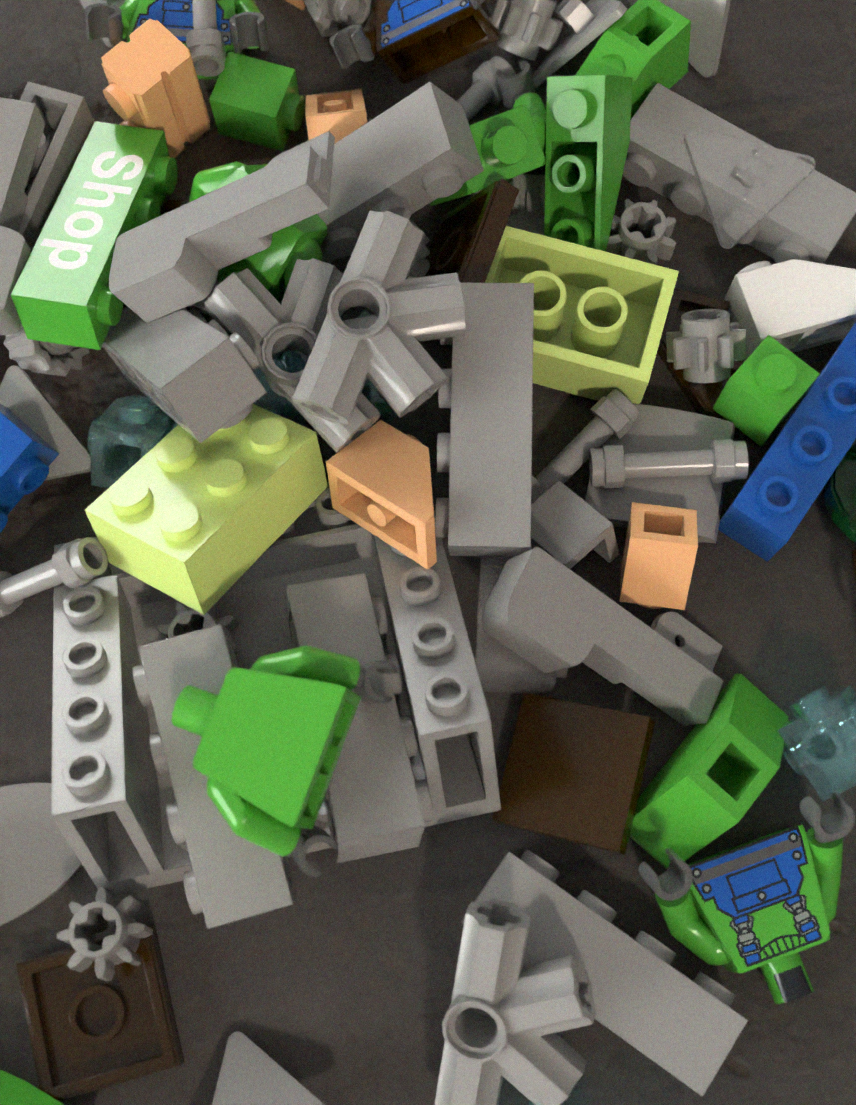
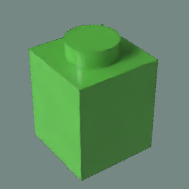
[209,51,305,151]
[712,334,820,447]

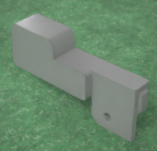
[0,97,45,335]
[109,131,335,323]
[482,547,724,726]

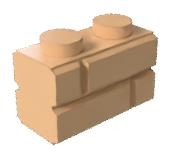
[101,19,211,158]

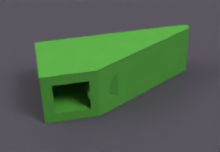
[543,0,691,163]
[544,75,632,252]

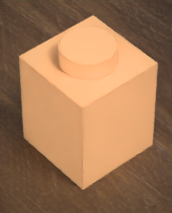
[619,502,698,610]

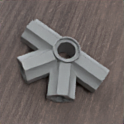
[292,210,466,425]
[204,258,380,453]
[435,898,596,1105]

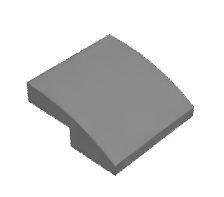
[585,404,735,544]

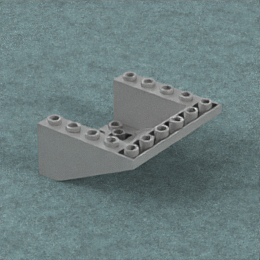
[51,488,501,896]

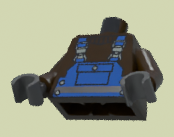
[329,0,499,84]

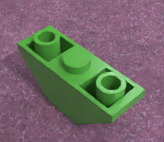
[629,673,789,869]

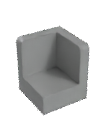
[530,480,620,569]

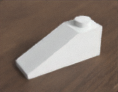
[724,259,856,359]

